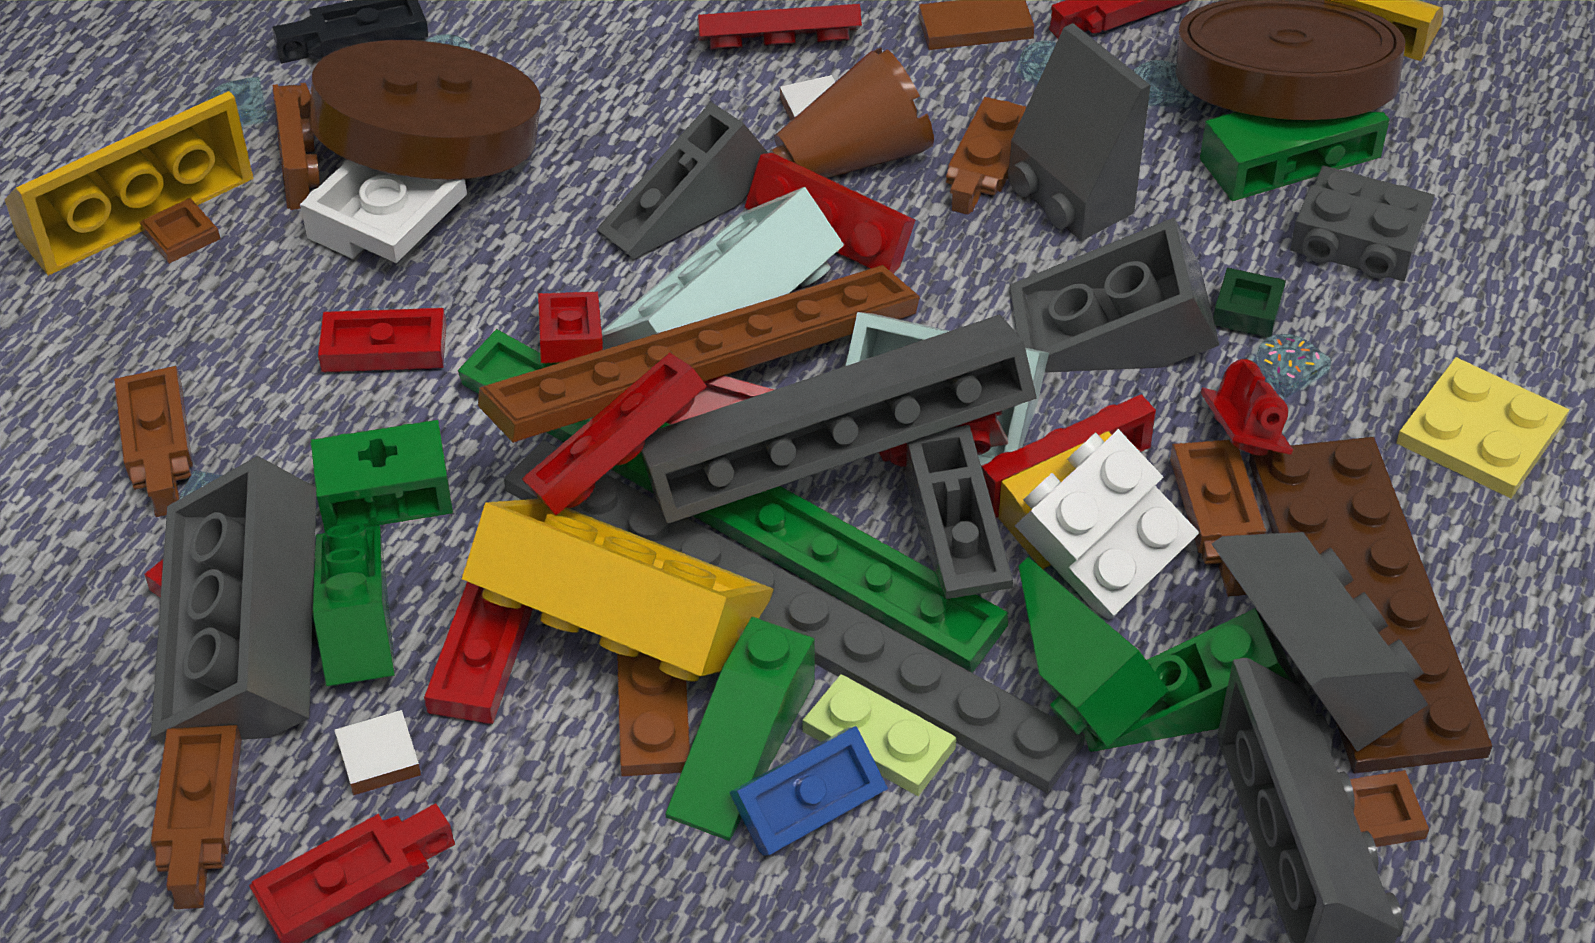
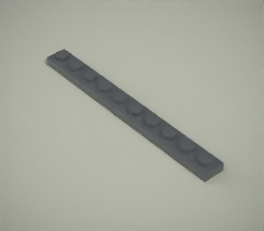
[504,440,1085,794]

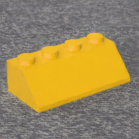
[4,91,254,276]
[462,499,774,681]

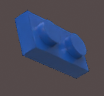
[729,726,888,856]

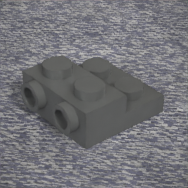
[1290,166,1435,282]

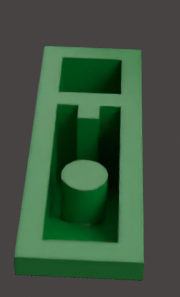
[1200,112,1390,202]
[1019,557,1169,747]
[665,617,815,841]

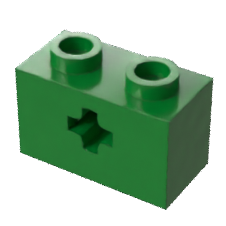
[311,420,453,533]

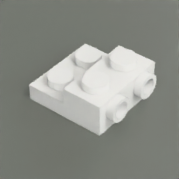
[300,159,467,263]
[1015,429,1199,620]

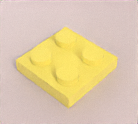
[1397,357,1570,499]

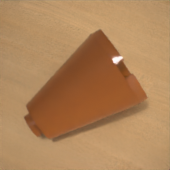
[770,47,934,178]

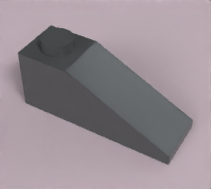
[596,102,768,259]
[906,425,1013,599]

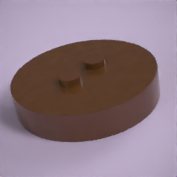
[1175,0,1405,120]
[309,40,541,180]

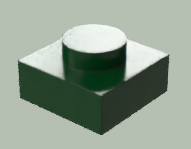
[1213,267,1286,338]

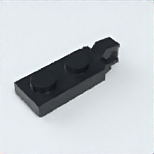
[273,0,429,64]

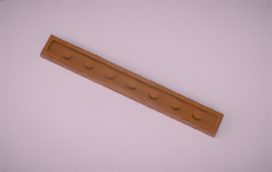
[478,265,920,443]

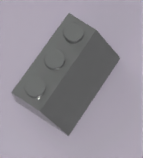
[1212,532,1428,752]

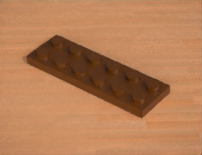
[1249,437,1493,774]

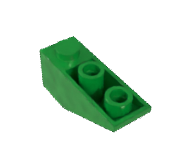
[313,522,395,686]
[1083,608,1298,752]

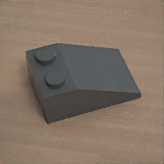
[1008,23,1151,241]
[1009,217,1220,373]

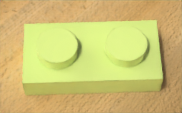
[803,674,956,796]

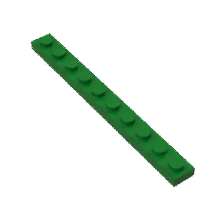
[458,329,1008,673]

